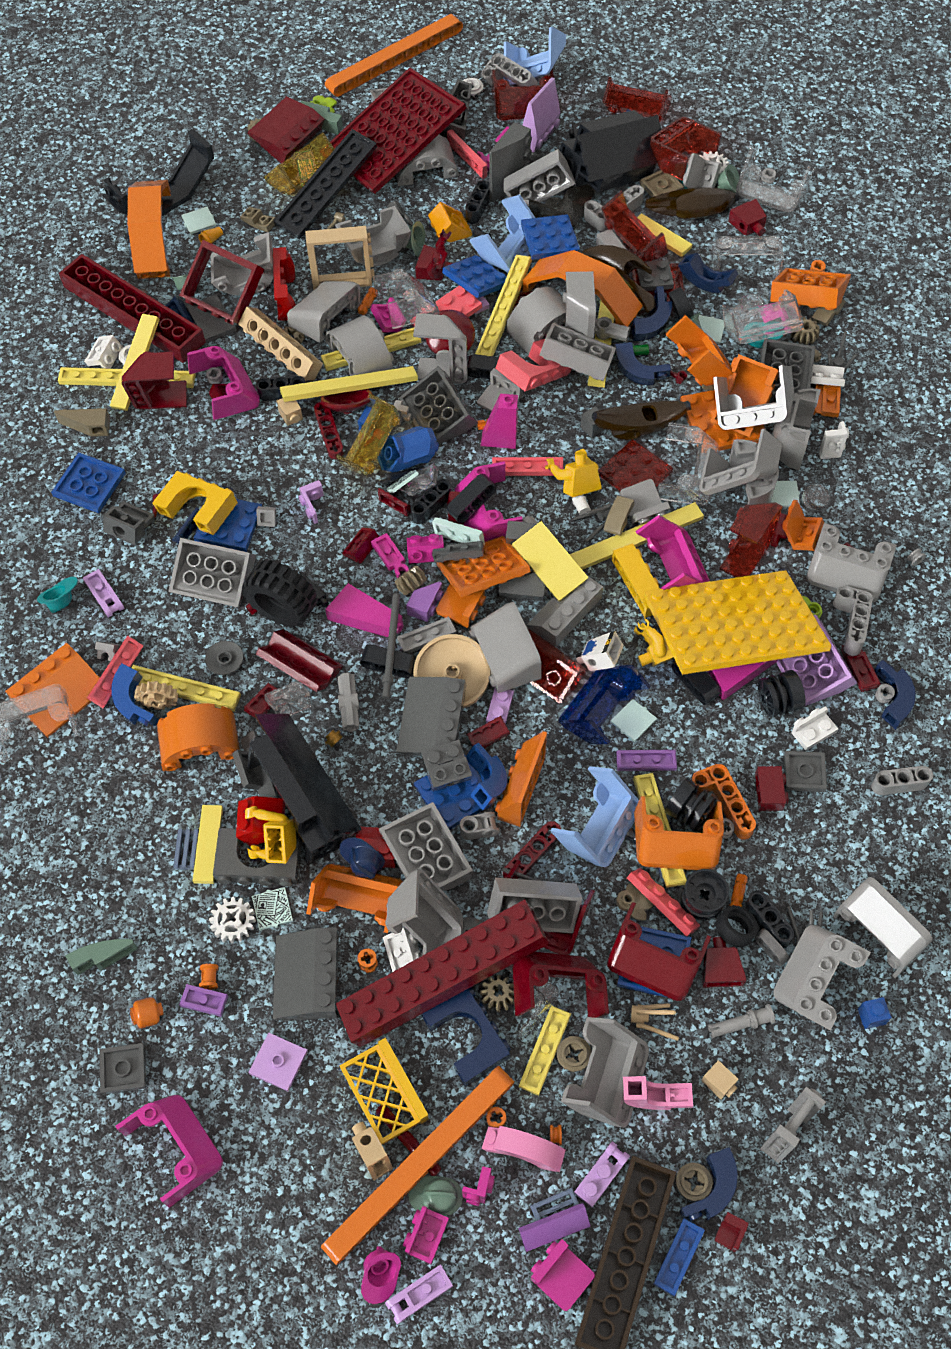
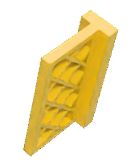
[339,1037,428,1145]

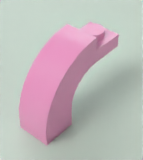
[623,1076,693,1110]
[482,1126,566,1172]

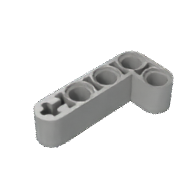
[482,53,538,92]
[584,185,644,231]
[833,586,873,656]

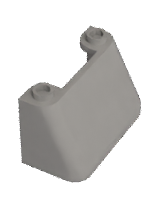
[287,281,360,343]
[468,602,541,693]

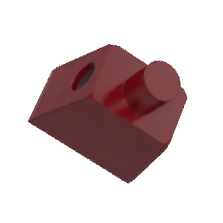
[728,199,767,236]
[702,937,746,988]

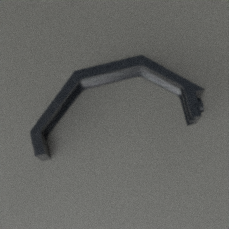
[102,129,214,216]

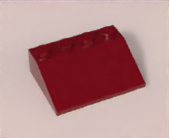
[247,96,325,165]

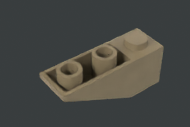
[54,408,110,436]

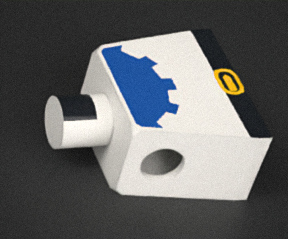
[576,631,624,671]

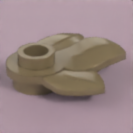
[616,883,654,921]

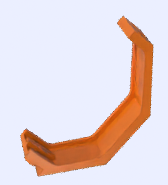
[127,180,171,279]
[523,250,643,327]

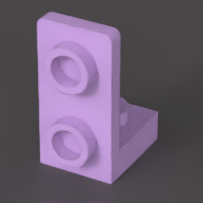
[298,480,324,524]

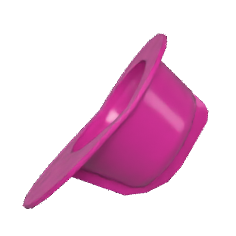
[361,1246,401,1304]

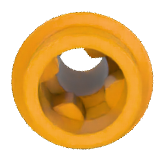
[198,226,223,244]

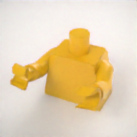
[545,449,602,497]
[634,619,674,667]
[245,806,297,864]

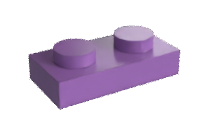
[179,984,228,1017]

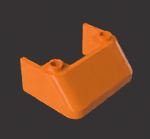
[666,315,734,386]
[634,796,724,870]
[306,864,403,933]

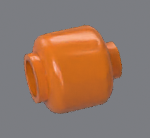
[130,997,163,1029]

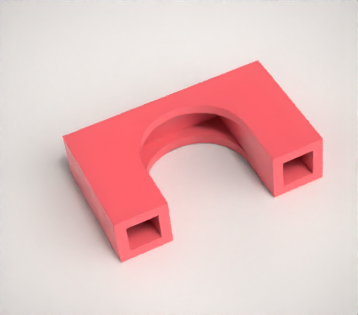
[495,339,571,391]

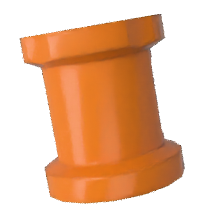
[358,949,378,973]
[199,964,219,990]

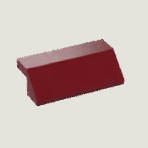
[256,629,343,692]

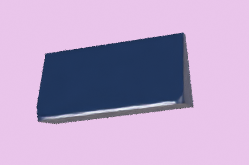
[165,296,194,323]
[172,507,199,544]

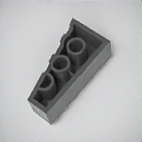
[439,79,472,141]

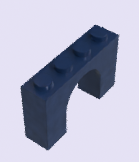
[421,987,511,1087]

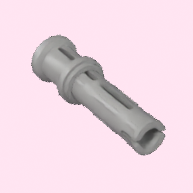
[708,1004,775,1038]

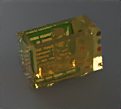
[292,150,317,188]

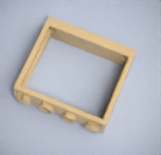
[305,226,375,290]

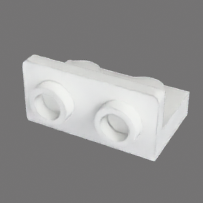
[84,335,123,369]
[811,364,845,387]
[819,421,849,459]
[792,706,838,751]
[383,927,423,972]

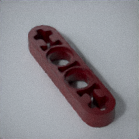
[314,402,344,459]
[503,821,561,879]

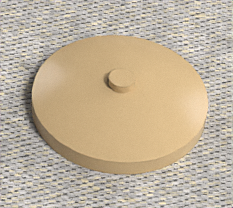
[414,634,491,709]

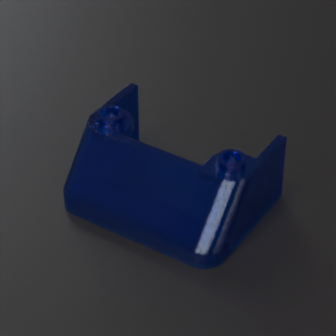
[559,665,651,744]

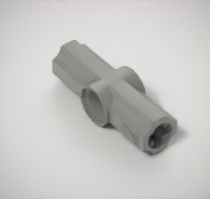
[594,317,630,342]
[338,673,360,732]

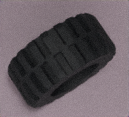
[242,560,317,628]

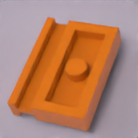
[813,384,841,418]

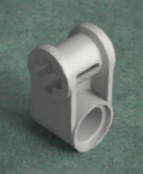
[460,811,500,840]

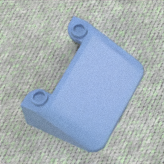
[503,27,566,86]

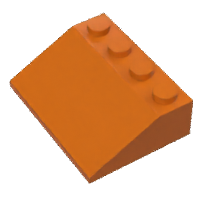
[770,268,851,310]
[5,643,99,738]
[495,731,547,827]

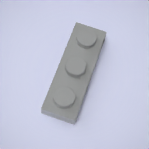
[397,617,456,654]

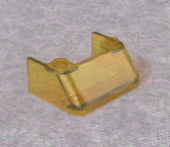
[263,132,335,196]
[336,394,400,476]

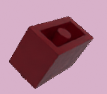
[754,766,789,811]

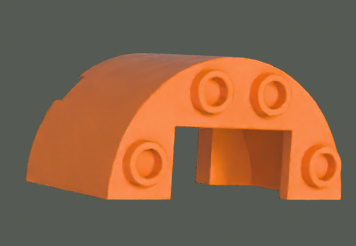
[710,354,779,437]
[157,703,240,771]

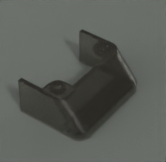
[529,184,595,231]

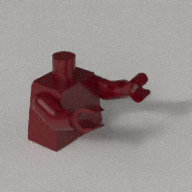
[415,229,453,280]

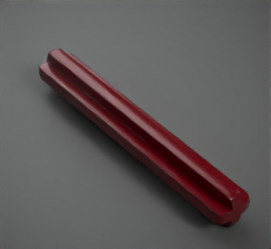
[375,1105,441,1176]

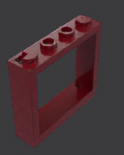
[179,240,265,325]

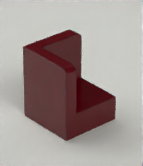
[714,1212,749,1252]

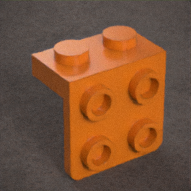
[782,500,824,551]
[435,584,487,628]

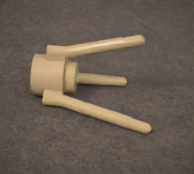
[631,1003,679,1041]

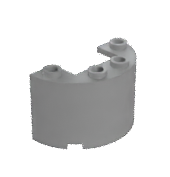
[395,135,459,186]
[335,206,411,267]
[211,232,274,296]
[506,287,566,355]
[325,315,394,376]
[772,388,821,470]
[728,439,779,524]

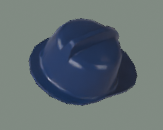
[340,837,385,879]

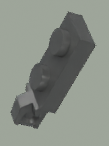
[432,541,484,562]

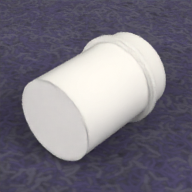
[572,495,591,515]

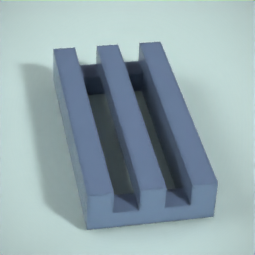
[173,829,199,870]
[530,1188,579,1221]

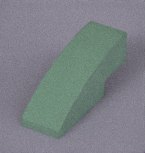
[300,101,343,135]
[65,939,138,975]

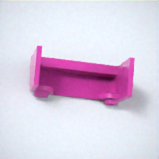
[187,346,260,420]
[455,461,523,542]
[636,515,710,590]
[115,1095,223,1208]

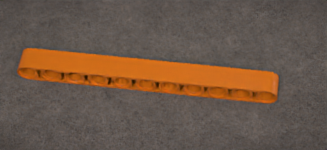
[325,14,463,97]
[321,1066,515,1265]

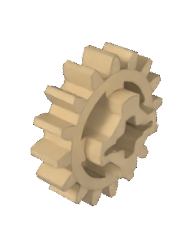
[134,681,178,710]

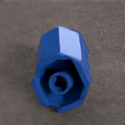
[377,426,439,472]

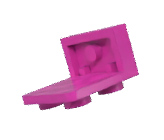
[530,1239,595,1311]

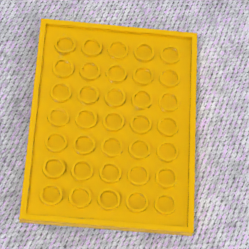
[644,570,831,675]

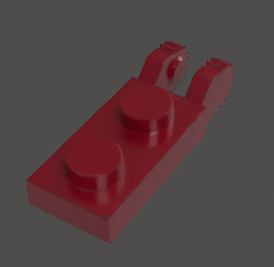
[841,645,880,692]

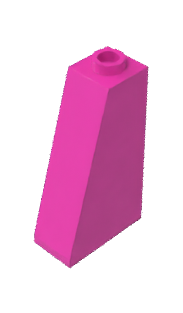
[481,393,518,449]
[325,583,404,637]
[708,659,778,700]

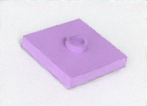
[248,1033,308,1092]

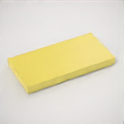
[512,521,588,602]

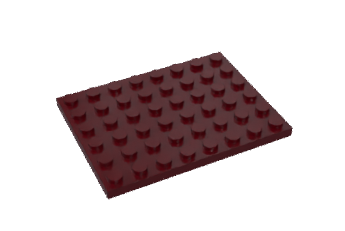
[321,68,467,194]

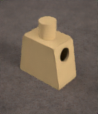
[352,1122,393,1181]

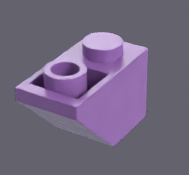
[406,582,444,622]

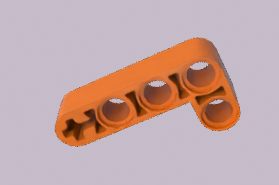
[692,764,756,840]

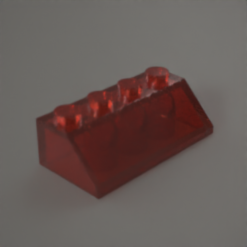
[527,628,587,704]

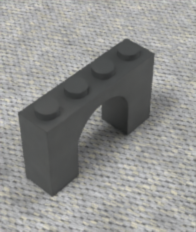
[499,520,555,602]
[213,828,302,886]

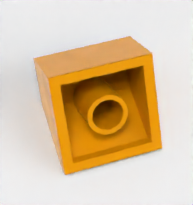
[428,202,472,242]

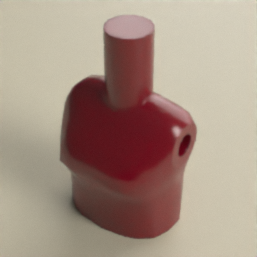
[768,513,787,547]

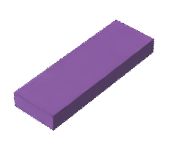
[616,750,677,771]
[518,1203,590,1252]

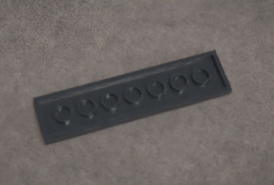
[274,129,377,239]

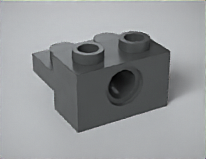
[103,501,154,545]
[421,740,472,792]

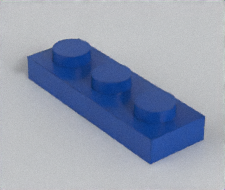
[653,1218,705,1296]

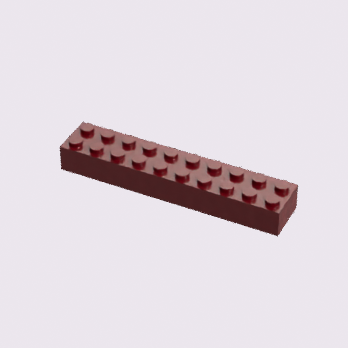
[59,254,206,363]
[336,899,549,1047]

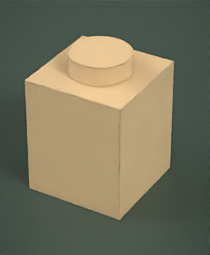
[277,398,303,426]
[701,1060,738,1100]

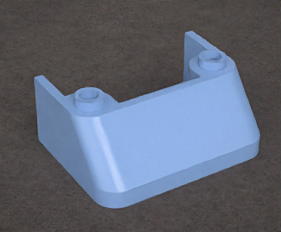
[469,194,535,273]
[551,766,639,867]

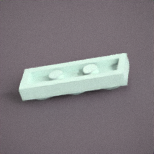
[432,517,485,545]

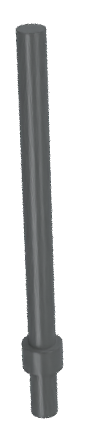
[382,594,400,699]

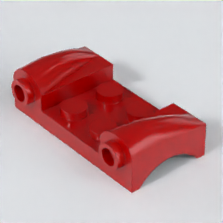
[273,247,296,321]

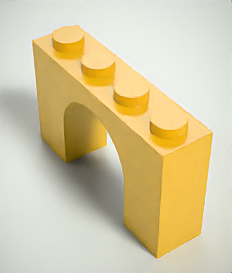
[152,471,238,535]

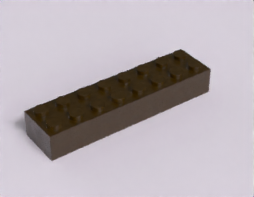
[573,1155,676,1349]

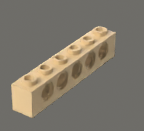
[238,307,323,381]

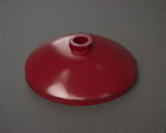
[425,309,475,354]
[320,389,373,414]

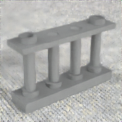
[760,1087,826,1164]

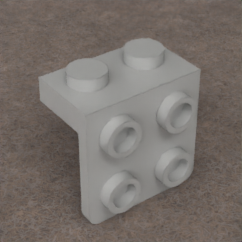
[683,153,722,188]
[477,368,523,412]
[620,479,670,524]

